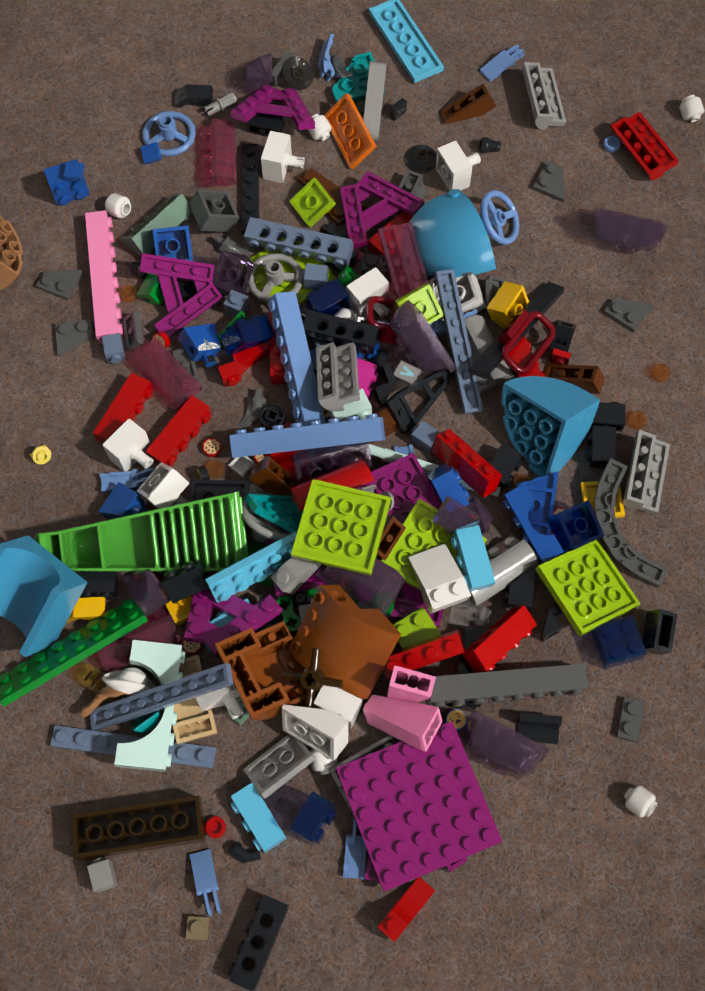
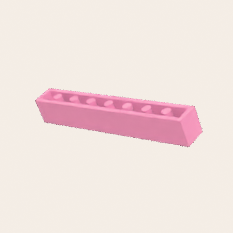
[85,210,123,344]

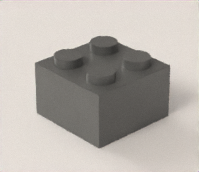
[189,189,239,232]

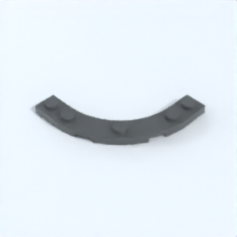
[594,458,668,587]

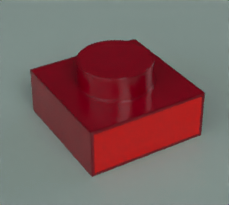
[549,348,572,365]

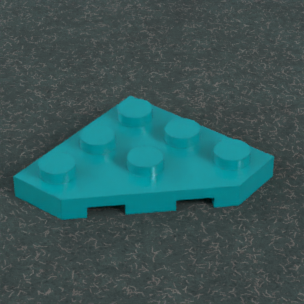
[332,52,385,103]
[244,494,303,533]

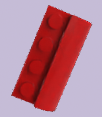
[611,111,679,180]
[290,459,374,511]

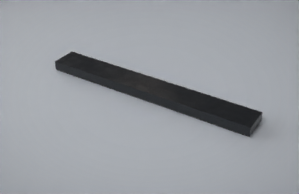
[469,282,564,379]

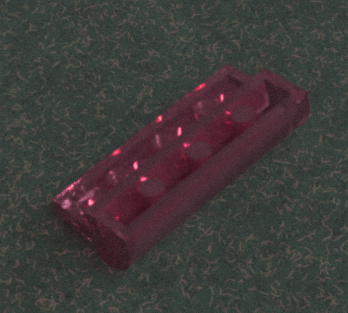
[199,119,236,188]
[377,222,429,300]
[130,337,203,414]
[97,606,182,673]

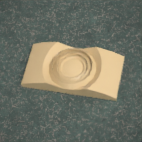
[173,655,217,745]

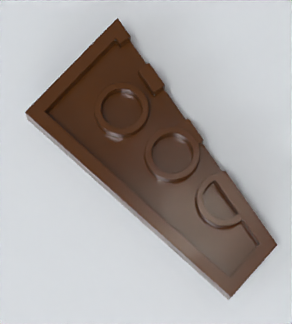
[297,168,366,226]

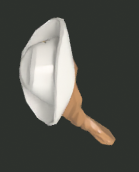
[80,668,156,718]

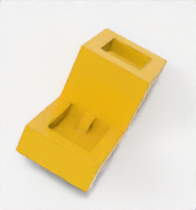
[66,597,105,623]

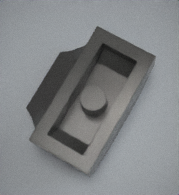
[399,169,427,199]

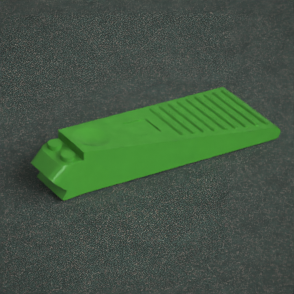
[35,491,248,571]

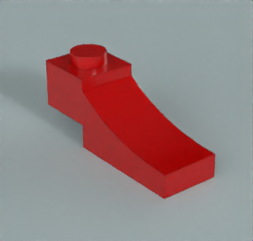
[218,342,270,387]
[377,877,435,942]

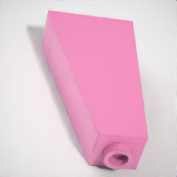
[387,666,436,703]
[363,695,443,752]

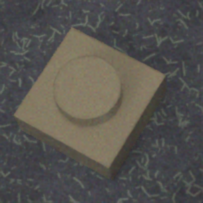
[186,916,210,941]

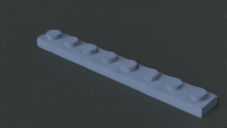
[435,269,483,414]
[90,663,234,731]
[50,725,217,769]

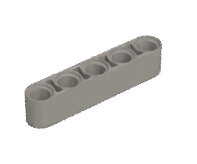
[363,61,387,142]

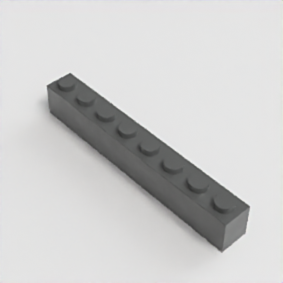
[425,664,589,708]

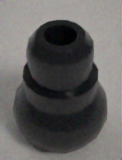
[479,137,501,154]
[129,261,148,280]
[293,592,312,609]

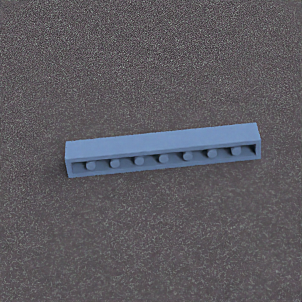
[268,292,326,426]
[229,414,385,458]

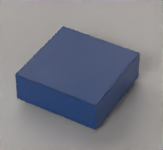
[141,142,162,164]
[63,161,85,182]

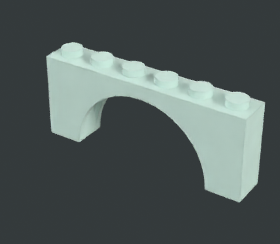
[114,640,185,772]

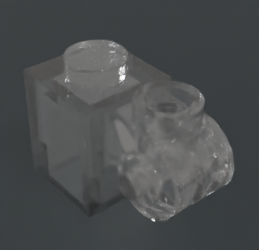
[449,600,492,627]

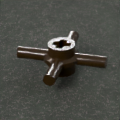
[282,648,343,708]

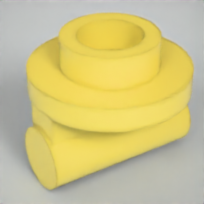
[29,444,51,464]

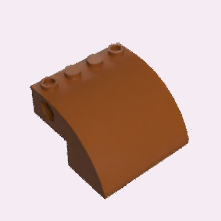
[289,584,401,699]
[214,621,320,721]

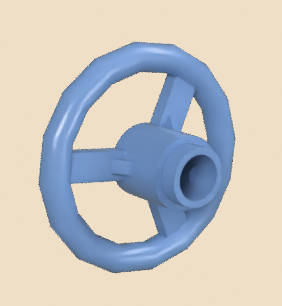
[142,111,196,157]
[480,190,520,245]

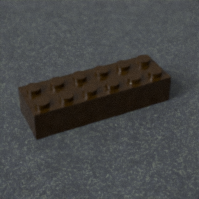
[71,795,206,861]

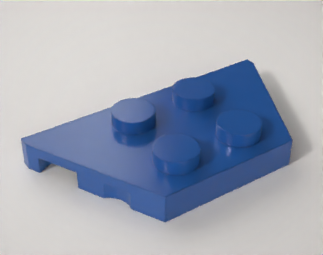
[512,472,559,535]

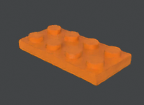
[324,93,377,169]

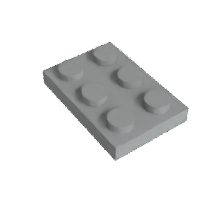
[243,734,315,799]

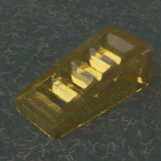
[75,663,114,703]

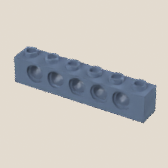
[244,217,354,267]

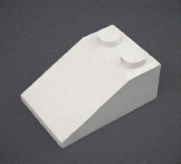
[434,272,487,321]
[408,544,471,614]
[282,705,348,761]

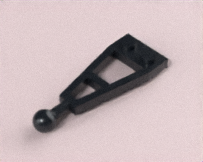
[384,360,455,434]

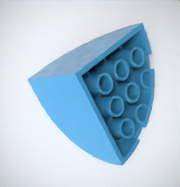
[401,189,496,277]
[502,376,601,477]

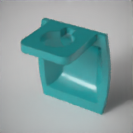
[131,710,160,734]

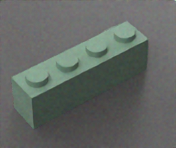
[119,193,192,256]

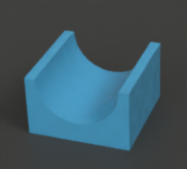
[0,535,88,657]

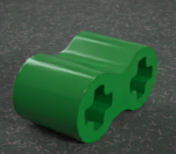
[276,596,301,636]

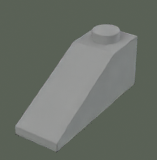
[271,557,322,594]

